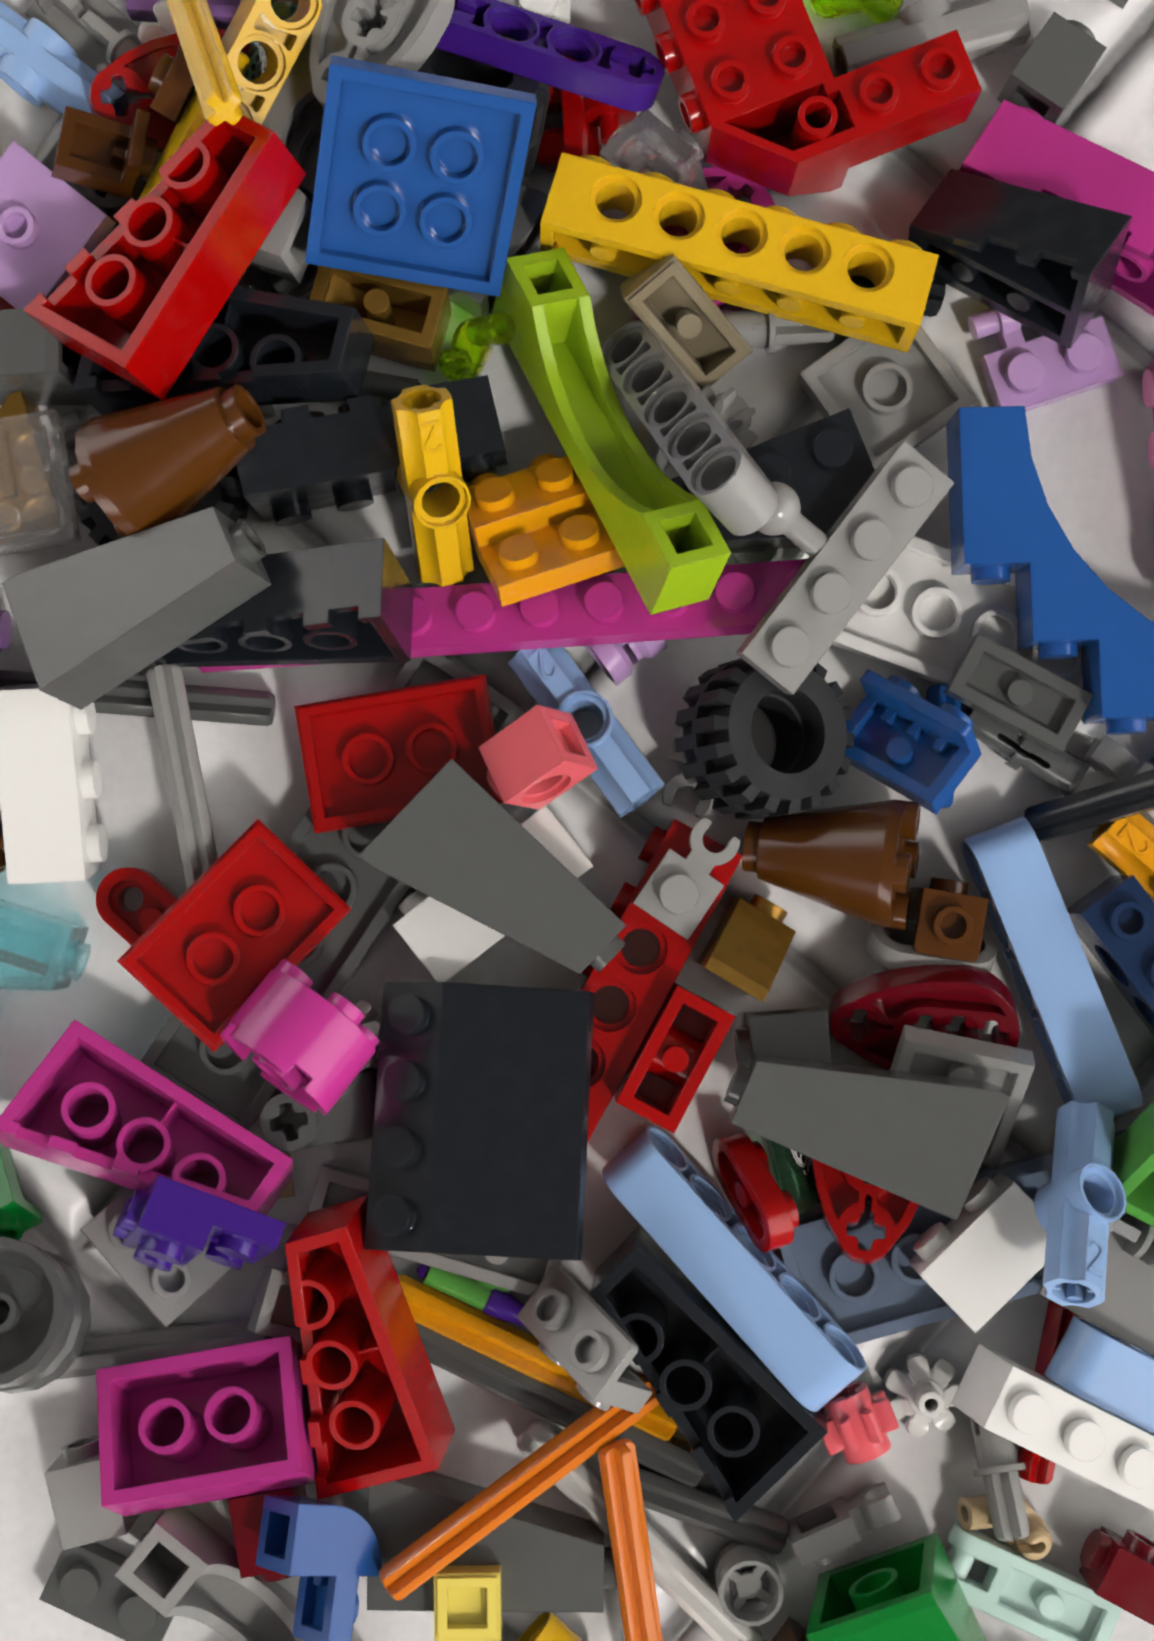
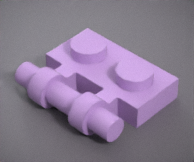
[967,307,1123,412]

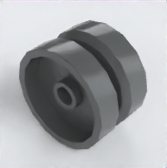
[0,1236,91,1394]

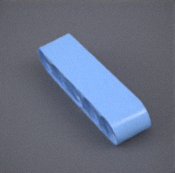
[961,816,1143,1117]
[602,1125,866,1412]
[1044,1316,1154,1434]

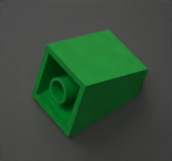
[806,1532,987,1641]

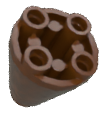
[69,384,266,539]
[742,799,921,930]

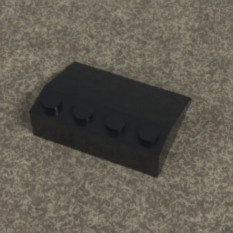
[364,982,595,1261]

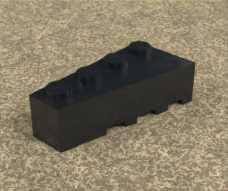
[73,287,375,415]
[236,375,508,526]
[154,538,414,667]

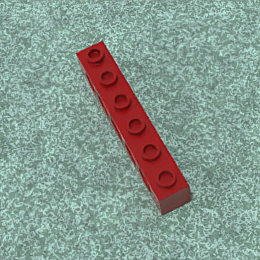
[579,819,743,1143]

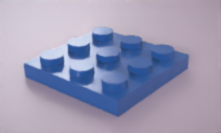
[305,55,537,297]

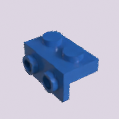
[844,669,982,815]

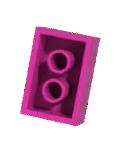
[96,1335,318,1517]

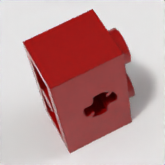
[614,983,736,1133]

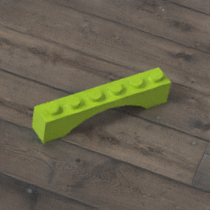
[492,247,731,615]

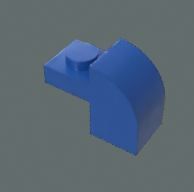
[255,1495,382,1641]

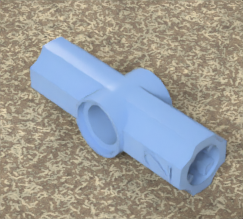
[0,1,130,117]
[507,647,665,818]
[1034,1101,1127,1308]

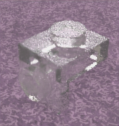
[600,109,708,190]

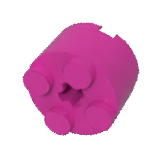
[220,959,379,1116]

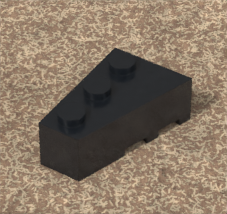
[908,169,1132,349]
[671,408,875,553]

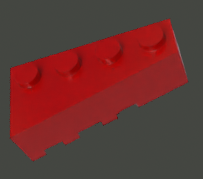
[23,116,306,400]
[285,1196,455,1500]

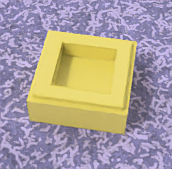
[434,1565,502,1641]

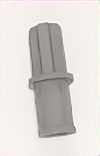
[721,309,835,354]
[968,1417,1030,1542]

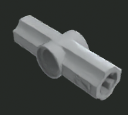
[832,0,1031,77]

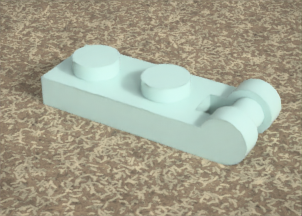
[947,1521,1123,1641]

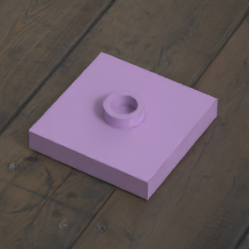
[0,140,116,309]

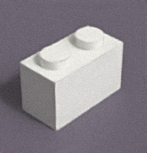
[908,1172,1047,1333]

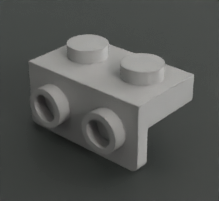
[517,1267,653,1414]

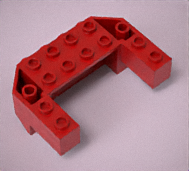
[634,0,982,197]

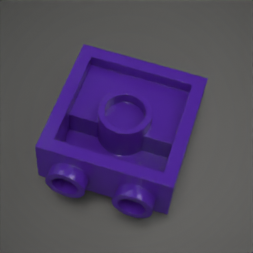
[112,1175,286,1272]

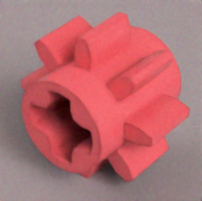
[822,1381,900,1464]

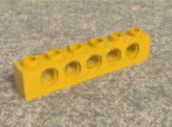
[540,152,939,353]

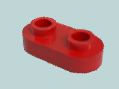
[96,867,179,946]
[712,1132,799,1253]

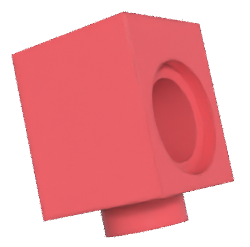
[478,705,598,810]

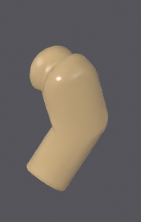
[957,1495,1052,1560]

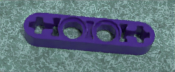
[435,0,665,112]

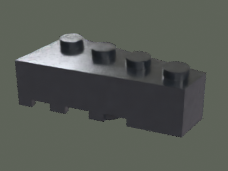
[590,1225,828,1522]

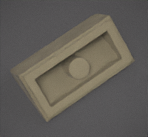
[620,253,753,389]

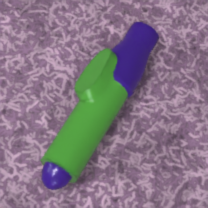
[416,1263,526,1328]

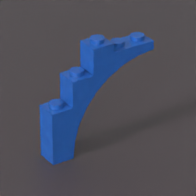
[946,406,1154,735]

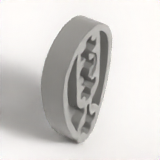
[309,0,455,108]

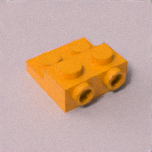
[467,454,625,607]

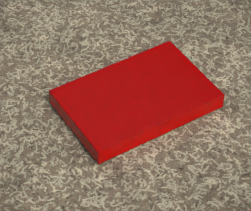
[294,674,503,834]
[117,819,352,1052]

